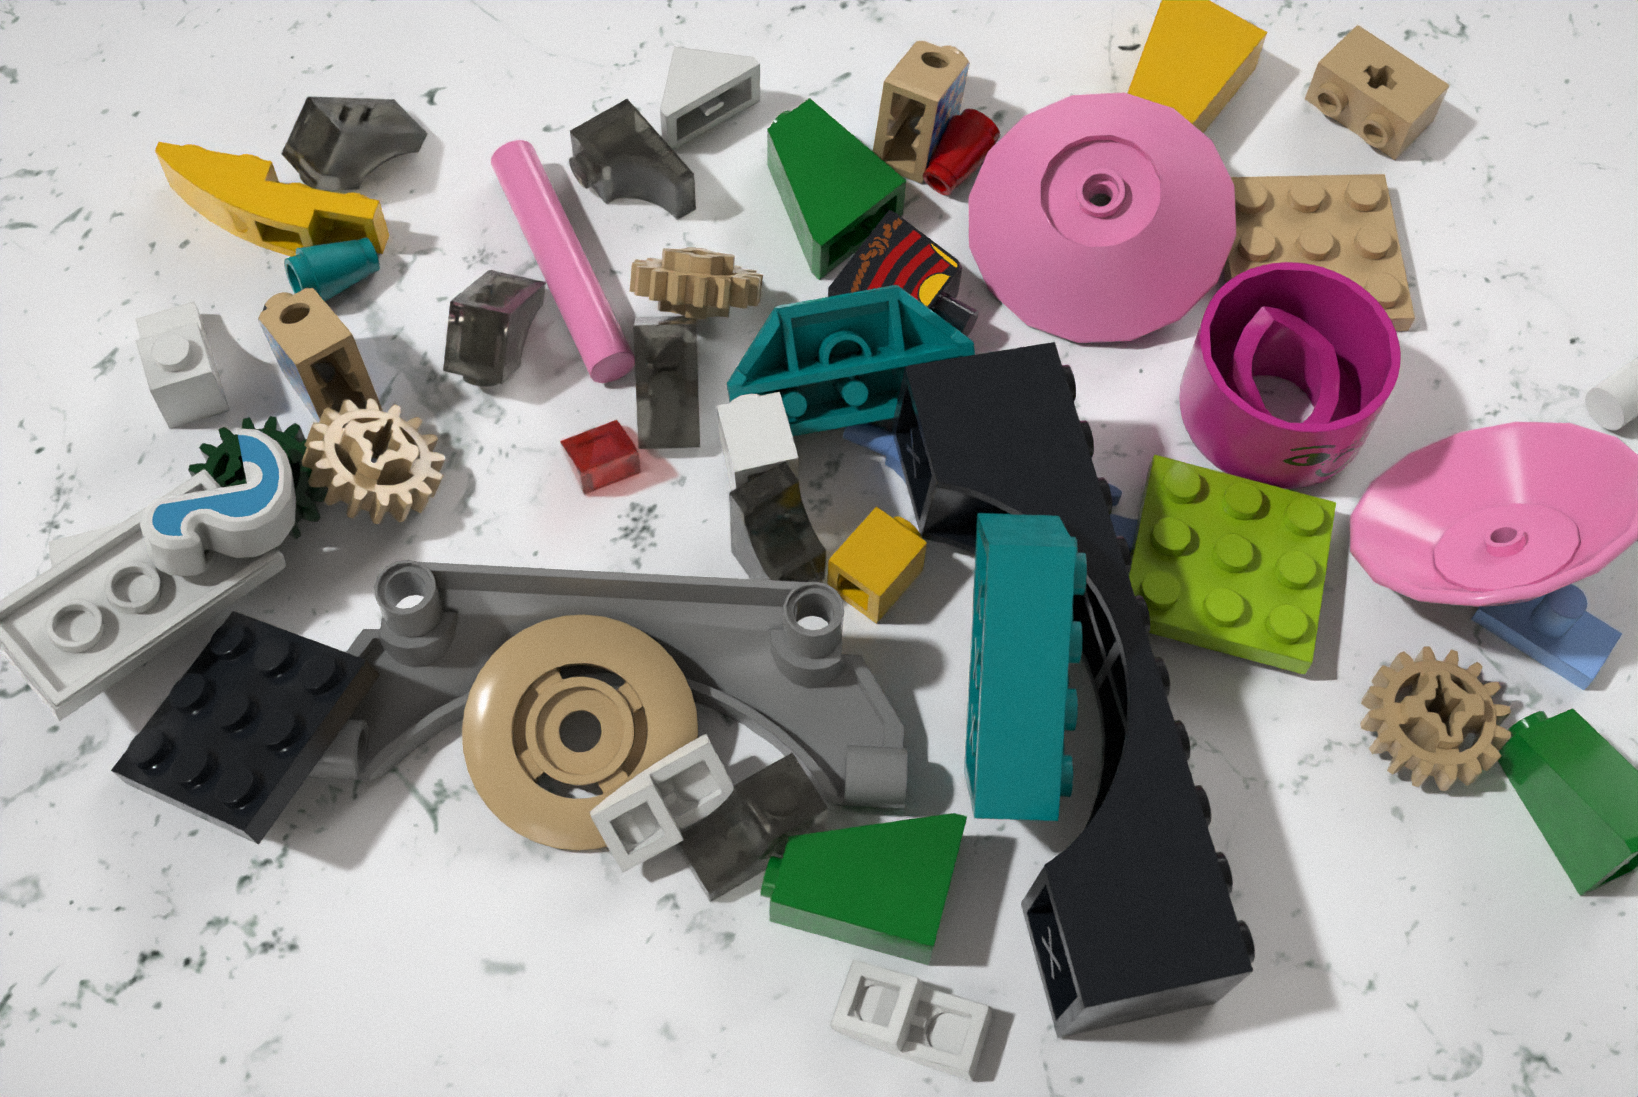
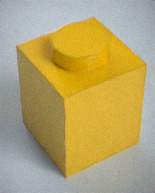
[827,506,927,624]

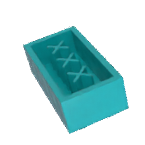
[964,513,1087,821]

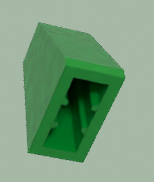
[767,98,906,280]
[1498,708,1638,896]
[760,813,967,966]

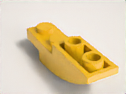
[155,142,389,257]

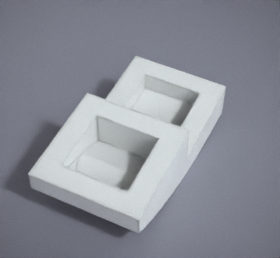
[590,734,740,873]
[830,959,993,1081]

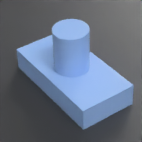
[1471,584,1622,690]

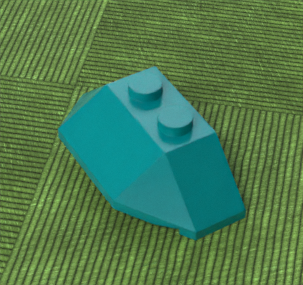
[726,285,975,437]

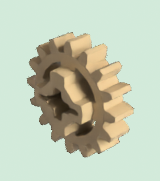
[629,247,763,319]
[302,398,445,524]
[1360,646,1511,791]

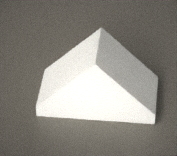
[660,46,760,153]

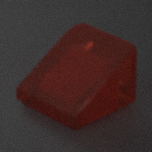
[560,420,641,495]

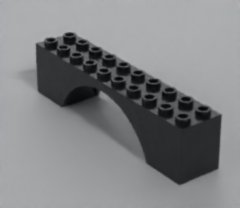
[891,342,1255,1038]

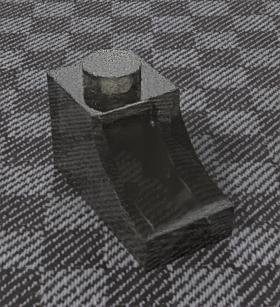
[281,96,428,191]
[569,98,696,220]
[443,270,546,387]
[633,316,701,449]
[729,462,827,583]
[676,752,828,902]

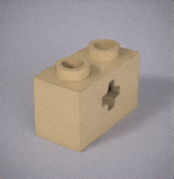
[1305,24,1450,160]

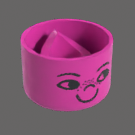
[1179,262,1401,490]

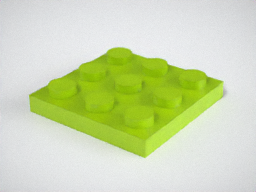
[1128,454,1336,675]

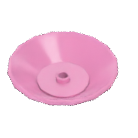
[968,93,1236,343]
[1350,422,1638,607]

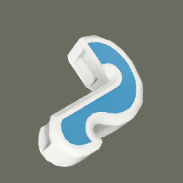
[140,428,296,576]

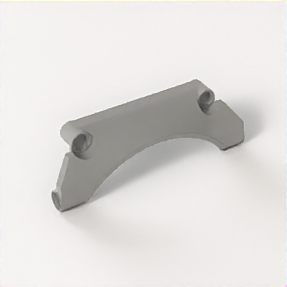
[308,560,908,809]

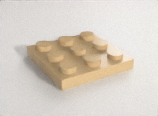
[1223,174,1415,331]

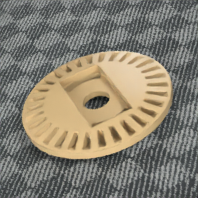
[462,614,698,850]

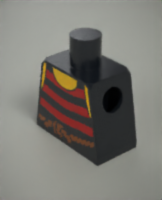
[828,210,979,337]

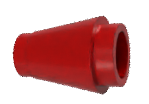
[923,108,1000,196]

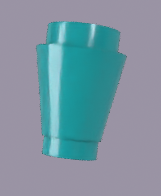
[284,237,380,301]

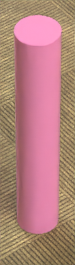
[491,140,636,383]

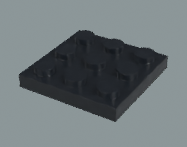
[111,611,380,845]

